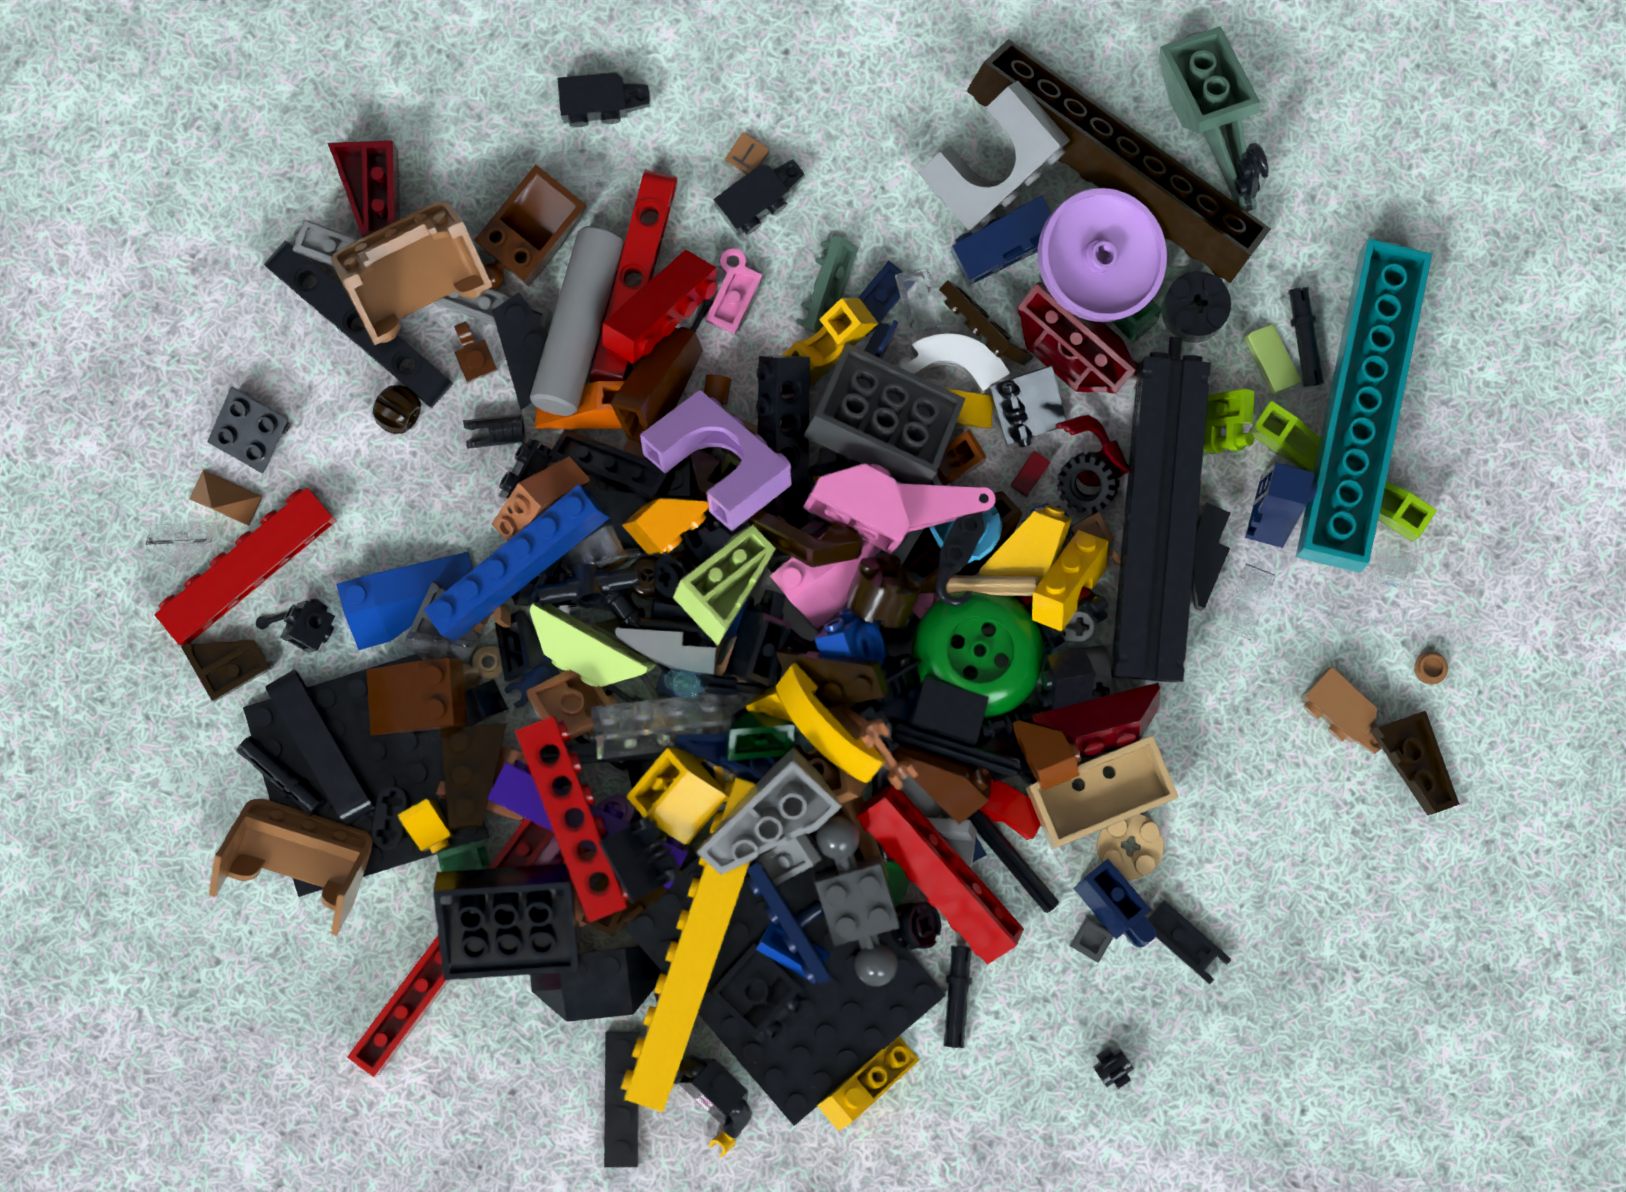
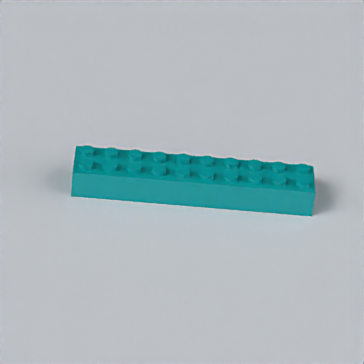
[1295,238,1432,573]

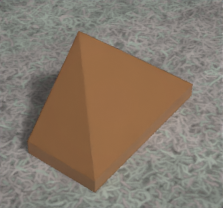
[189,470,263,526]

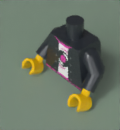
[670,1055,752,1157]

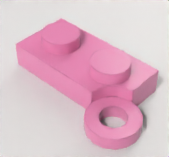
[705,248,763,335]

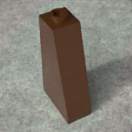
[611,327,703,442]

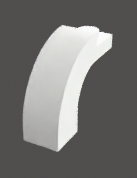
[895,334,1010,394]

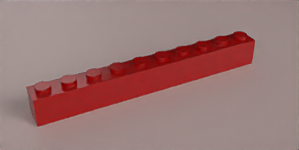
[347,818,555,1078]

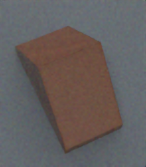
[937,429,987,486]

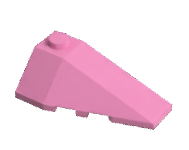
[770,533,881,630]

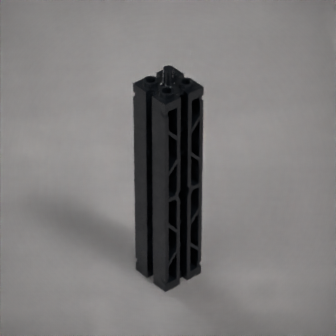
[1111,337,1211,683]

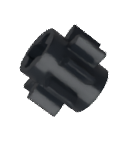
[1093,1047,1134,1089]

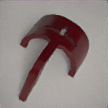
[1056,415,1130,487]

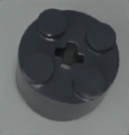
[1161,271,1231,343]

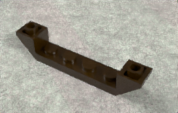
[689,449,863,568]

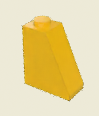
[978,505,1072,582]

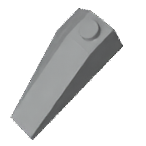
[697,748,841,875]

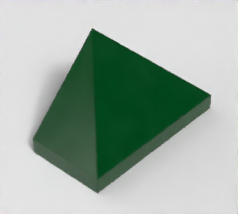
[726,711,795,761]

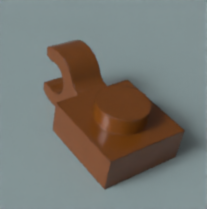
[454,321,498,383]

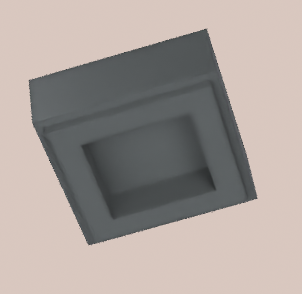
[1069,917,1114,963]

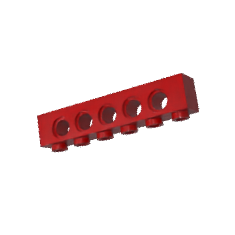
[515,716,629,923]

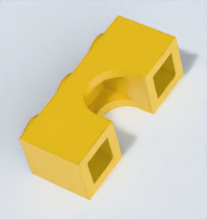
[782,298,878,387]
[1032,530,1108,631]

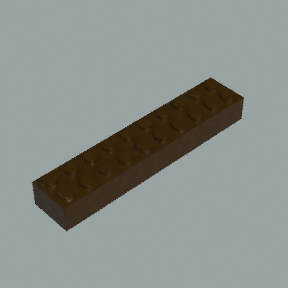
[966,39,1271,283]

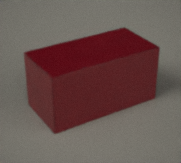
[1010,451,1050,498]

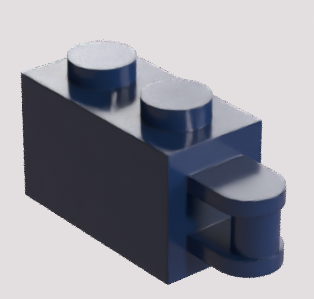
[1073,859,1156,948]

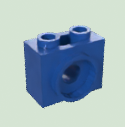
[814,607,888,667]

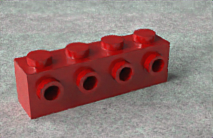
[603,249,717,364]

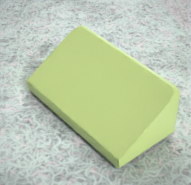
[1244,324,1302,396]

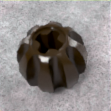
[372,385,421,434]

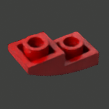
[979,778,1041,840]

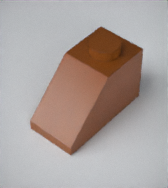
[1013,720,1081,791]

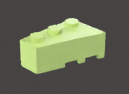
[673,525,775,646]

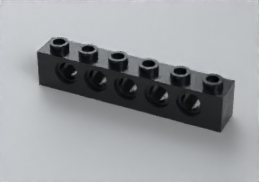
[756,355,810,557]

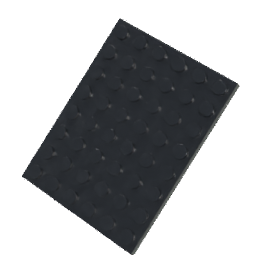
[624,833,946,1126]

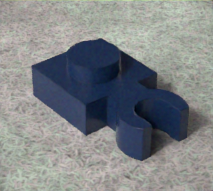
[504,656,560,708]

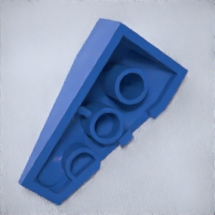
[336,552,473,650]

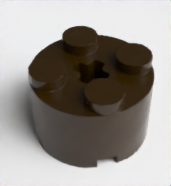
[847,553,924,628]

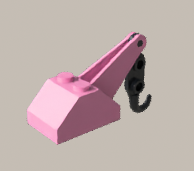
[803,464,995,606]

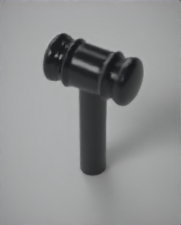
[640,617,717,650]

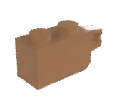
[1300,667,1381,754]

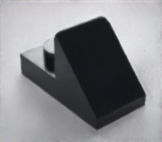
[465,680,508,726]

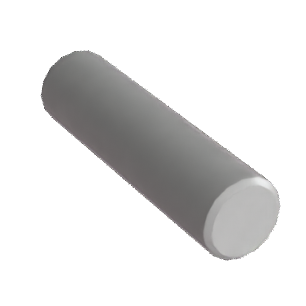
[530,226,624,416]

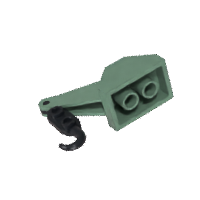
[1159,26,1269,212]

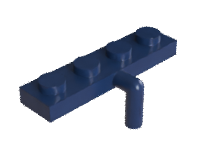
[746,862,834,985]

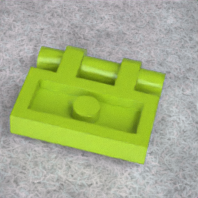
[1203,389,1254,454]

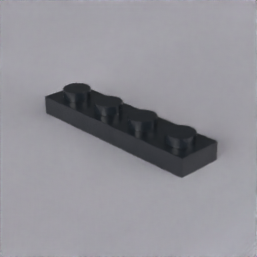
[548,429,675,500]
[604,1031,639,1167]

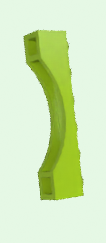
[1248,401,1438,542]

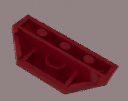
[1017,282,1138,394]
[1031,682,1160,759]

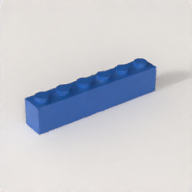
[423,484,610,641]

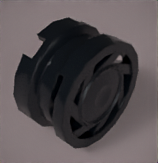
[891,902,942,950]

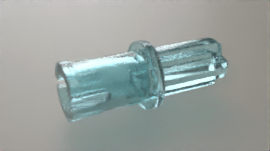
[664,670,705,698]

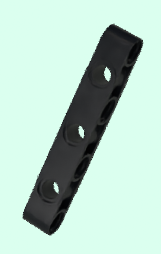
[263,240,453,408]

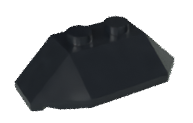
[530,946,664,1022]

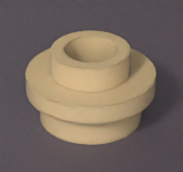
[472,646,503,679]

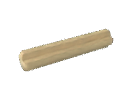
[947,575,1040,596]

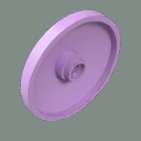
[1038,188,1167,322]

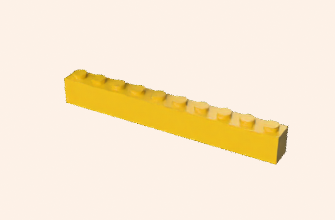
[621,776,757,1113]

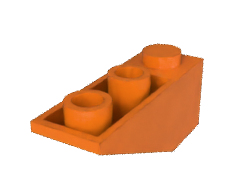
[535,381,625,429]

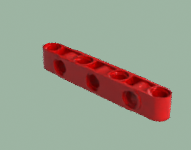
[590,169,677,383]

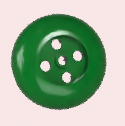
[911,591,1045,719]

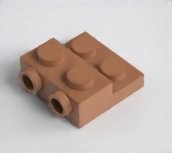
[526,669,620,743]

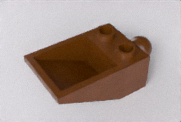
[474,165,587,289]

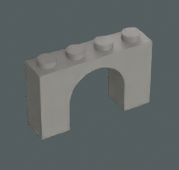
[918,81,1070,231]

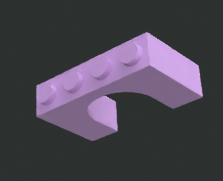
[640,390,791,531]

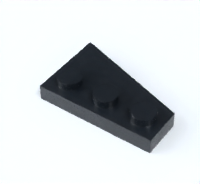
[492,292,548,410]

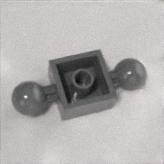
[815,816,899,986]

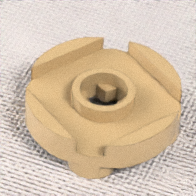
[1097,814,1164,879]

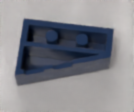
[951,195,1051,286]
[1245,462,1317,548]

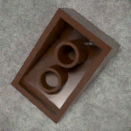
[366,658,467,736]
[890,740,992,825]

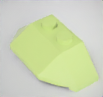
[529,601,656,687]

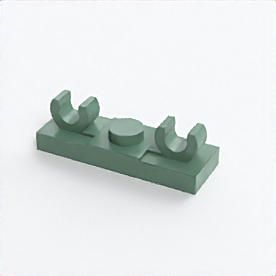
[796,235,858,334]

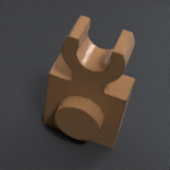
[1070,511,1121,572]

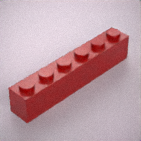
[154,488,337,646]
[856,784,1024,965]

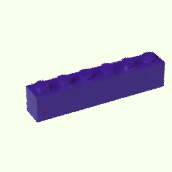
[487,760,688,889]

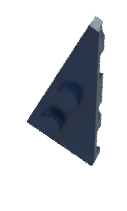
[674,733,784,783]

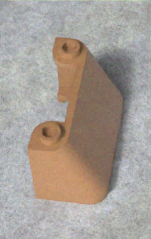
[331,201,493,345]

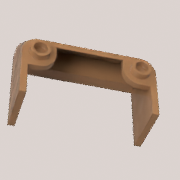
[209,798,373,936]

